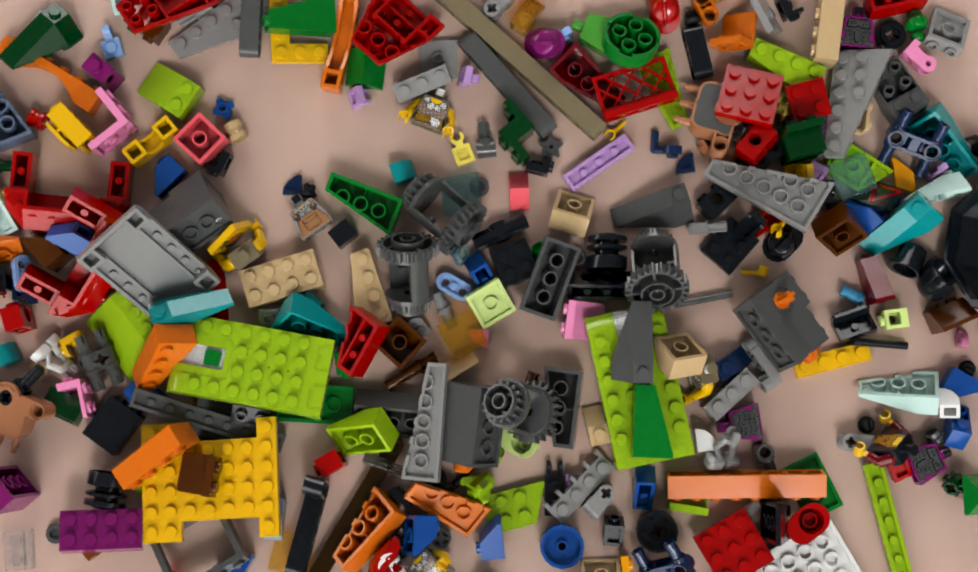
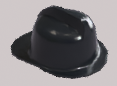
[762,223,804,262]

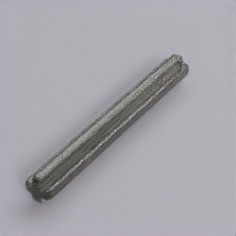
[363,453,456,493]

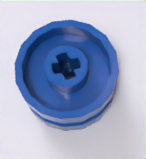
[540,523,584,569]

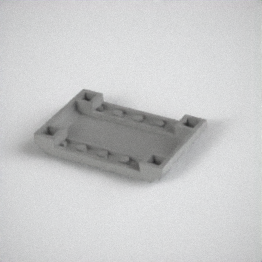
[76,204,221,323]

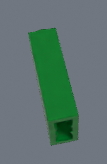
[262,0,336,37]
[631,383,673,459]

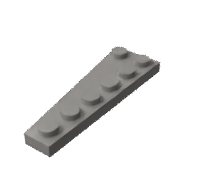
[401,362,449,483]

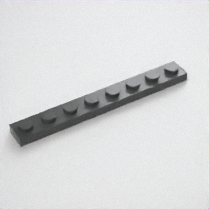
[129,387,286,453]

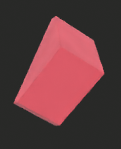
[509,172,529,211]

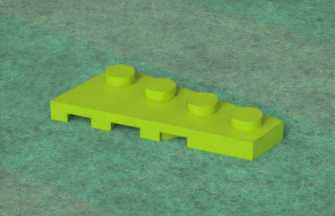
[637,47,688,131]

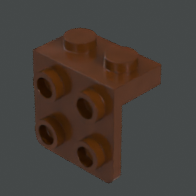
[177,452,223,497]

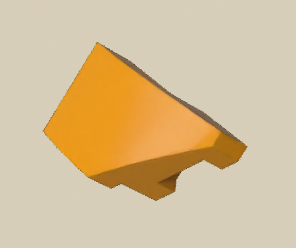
[890,156,916,192]

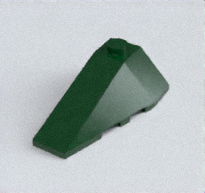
[0,2,84,70]

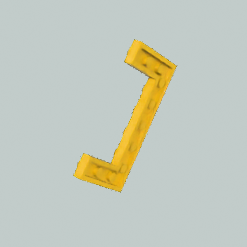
[269,0,328,64]

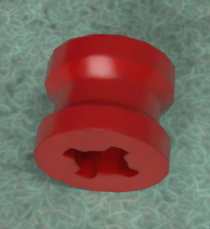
[26,108,50,131]

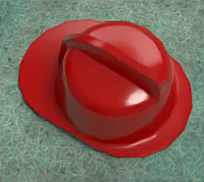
[649,0,680,34]
[787,503,830,544]

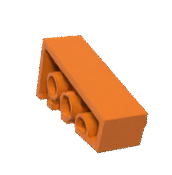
[132,324,198,391]
[111,421,201,490]
[332,486,407,572]

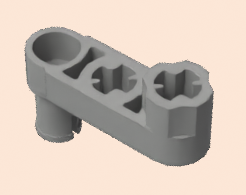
[741,336,782,393]

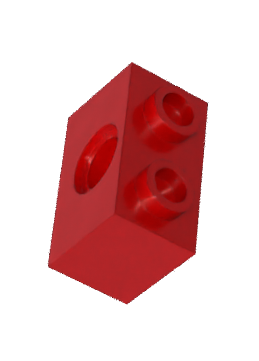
[735,124,778,167]
[0,302,37,334]
[313,448,348,478]

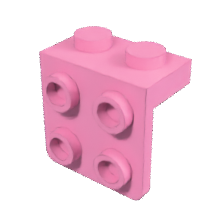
[560,299,605,341]
[56,377,98,418]

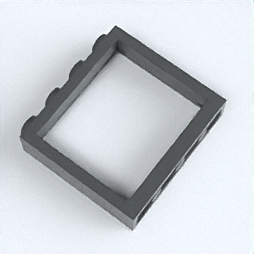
[150,519,250,572]

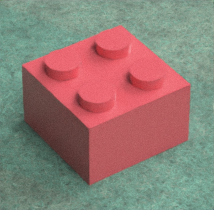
[173,112,230,169]

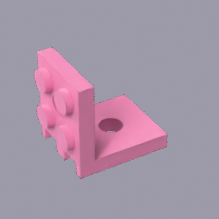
[87,86,138,158]

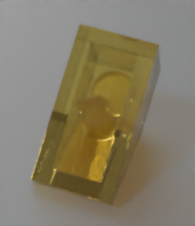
[510,0,545,38]

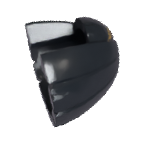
[917,256,956,301]

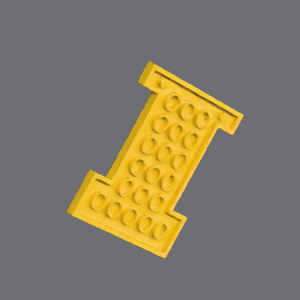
[141,416,281,544]

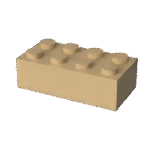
[238,248,326,310]

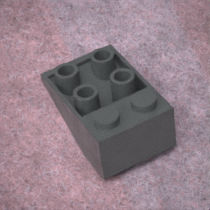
[874,57,930,125]

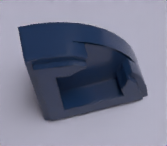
[676,153,695,175]
[283,175,303,195]

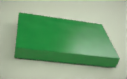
[781,452,843,512]

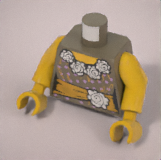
[397,88,456,140]
[209,218,267,272]
[682,346,719,405]
[408,548,456,572]

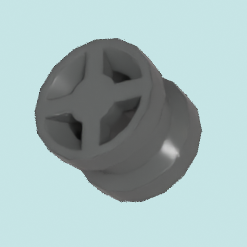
[432,527,451,548]

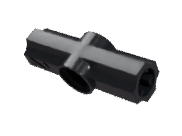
[472,212,530,251]

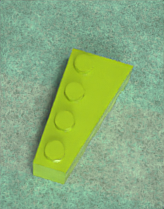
[745,37,827,88]

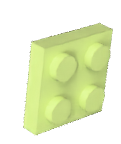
[464,277,516,329]

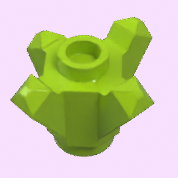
[459,472,495,505]

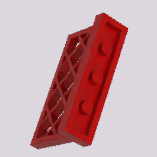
[591,56,679,123]

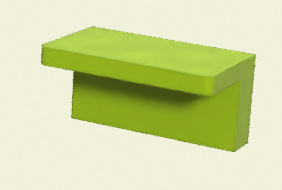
[667,499,709,516]

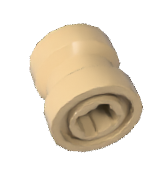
[223,119,248,145]

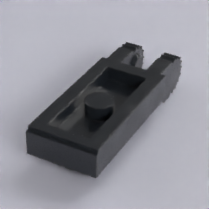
[544,461,564,516]

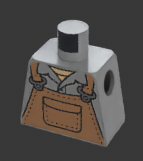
[290,194,335,242]

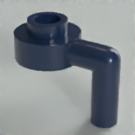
[650,131,682,159]
[11,279,38,304]

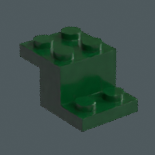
[498,98,534,167]
[778,115,827,166]

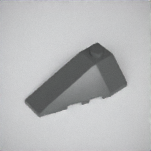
[610,183,694,228]
[611,301,653,383]

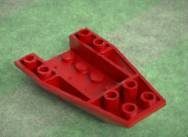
[116,0,221,34]

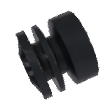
[587,233,627,271]
[84,470,127,509]
[636,510,678,553]

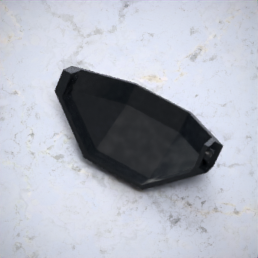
[942,185,978,310]

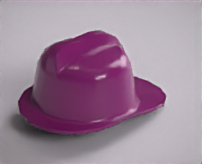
[524,28,565,59]

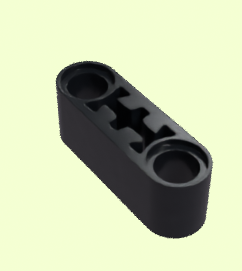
[681,24,713,81]

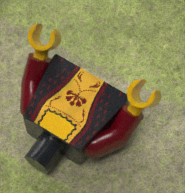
[853,409,919,467]

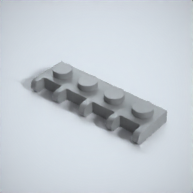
[542,448,615,524]

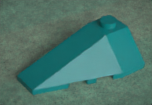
[907,102,978,179]
[859,190,945,256]
[148,288,235,325]
[272,292,347,346]

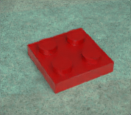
[784,77,832,122]

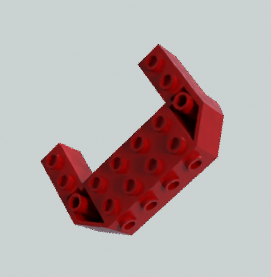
[4,151,135,236]
[15,187,124,317]

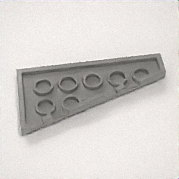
[168,0,269,59]
[824,49,893,159]
[703,159,835,233]

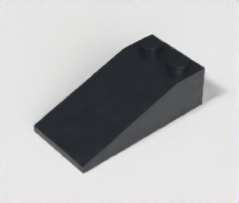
[760,500,791,546]

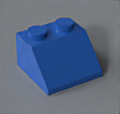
[403,515,440,556]

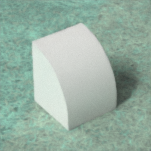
[939,388,960,418]
[692,429,716,452]

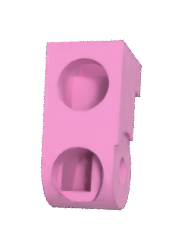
[898,38,937,75]

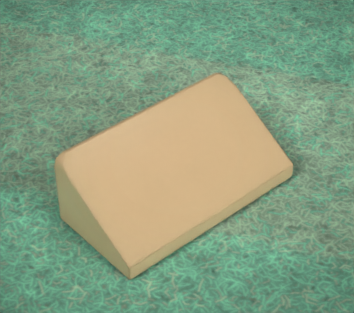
[444,346,480,381]

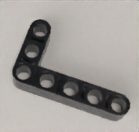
[285,475,329,572]

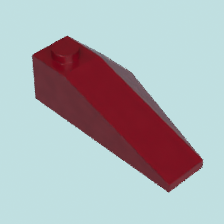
[548,41,626,108]

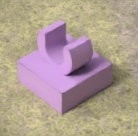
[457,65,480,88]
[348,85,371,110]
[810,159,829,181]

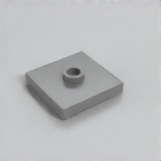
[750,0,782,35]
[419,40,457,78]

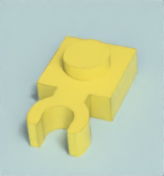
[775,91,791,121]
[449,131,476,168]

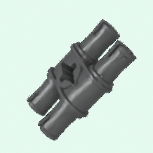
[73,327,124,393]

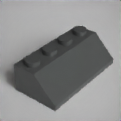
[519,235,582,321]
[354,388,421,438]

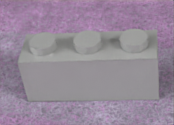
[392,63,453,103]
[701,367,760,421]

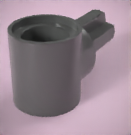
[476,121,497,159]
[752,440,777,470]

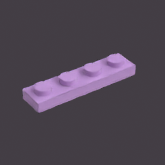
[562,133,635,192]

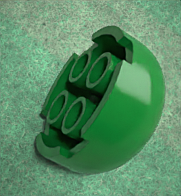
[602,13,661,69]

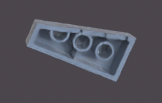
[0,91,37,152]

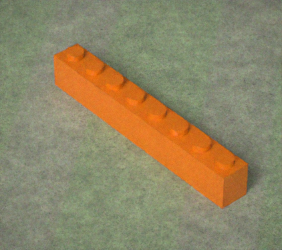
[666,469,827,502]

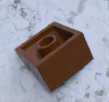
[811,201,869,257]
[20,237,74,273]
[923,296,978,335]
[379,315,427,370]

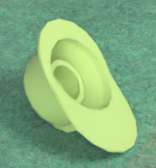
[501,429,541,458]

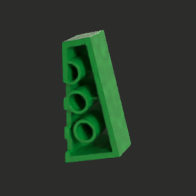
[325,172,404,236]

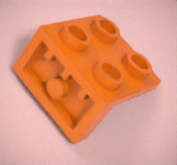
[709,11,757,53]

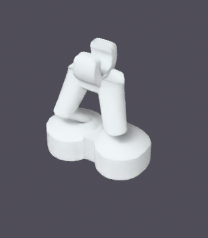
[30,332,79,378]

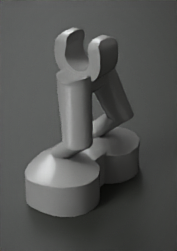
[703,426,741,470]

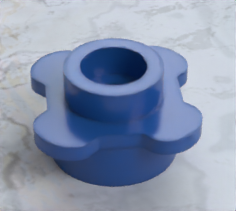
[213,98,234,119]

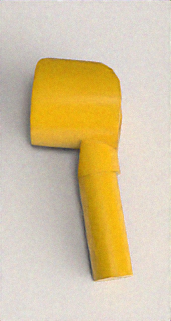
[604,120,627,141]
[771,221,786,238]
[741,265,769,278]

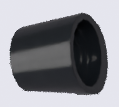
[887,242,927,279]

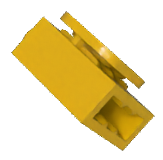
[44,102,97,155]

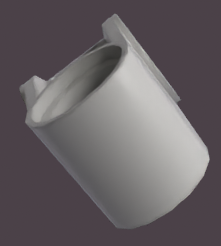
[484,0,515,22]
[837,433,877,451]
[580,483,615,520]

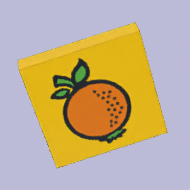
[207,220,253,255]

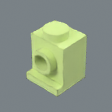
[877,307,910,331]

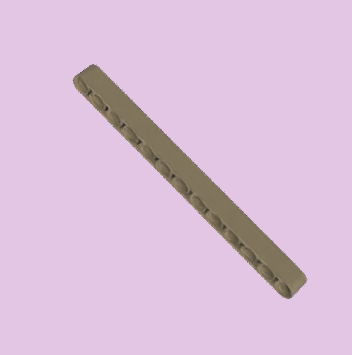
[435,0,607,141]

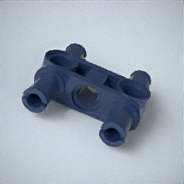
[877,107,951,178]
[631,538,696,572]

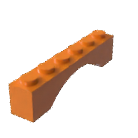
[320,0,362,95]
[0,35,103,117]

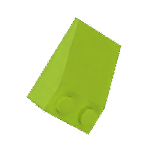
[137,62,205,123]
[326,407,400,456]

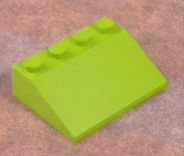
[85,291,154,382]

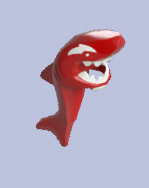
[368,536,409,572]

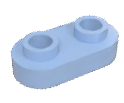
[11,254,32,293]
[436,272,472,302]

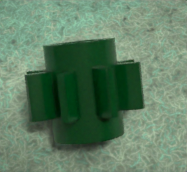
[941,471,963,497]

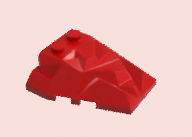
[351,0,445,66]

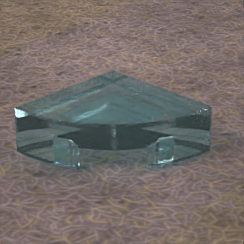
[450,246,471,266]

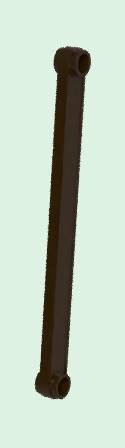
[309,438,403,572]

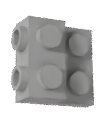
[922,7,971,57]

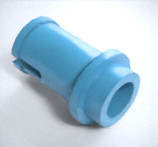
[839,284,866,305]

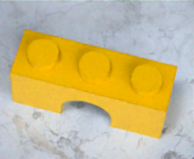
[121,115,180,169]

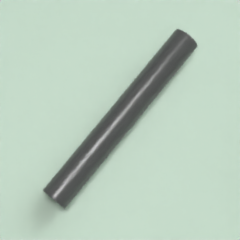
[677,290,733,308]

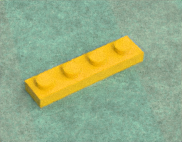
[793,345,872,379]

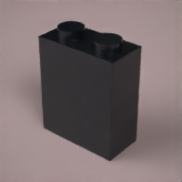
[82,394,146,456]

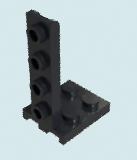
[700,210,767,276]

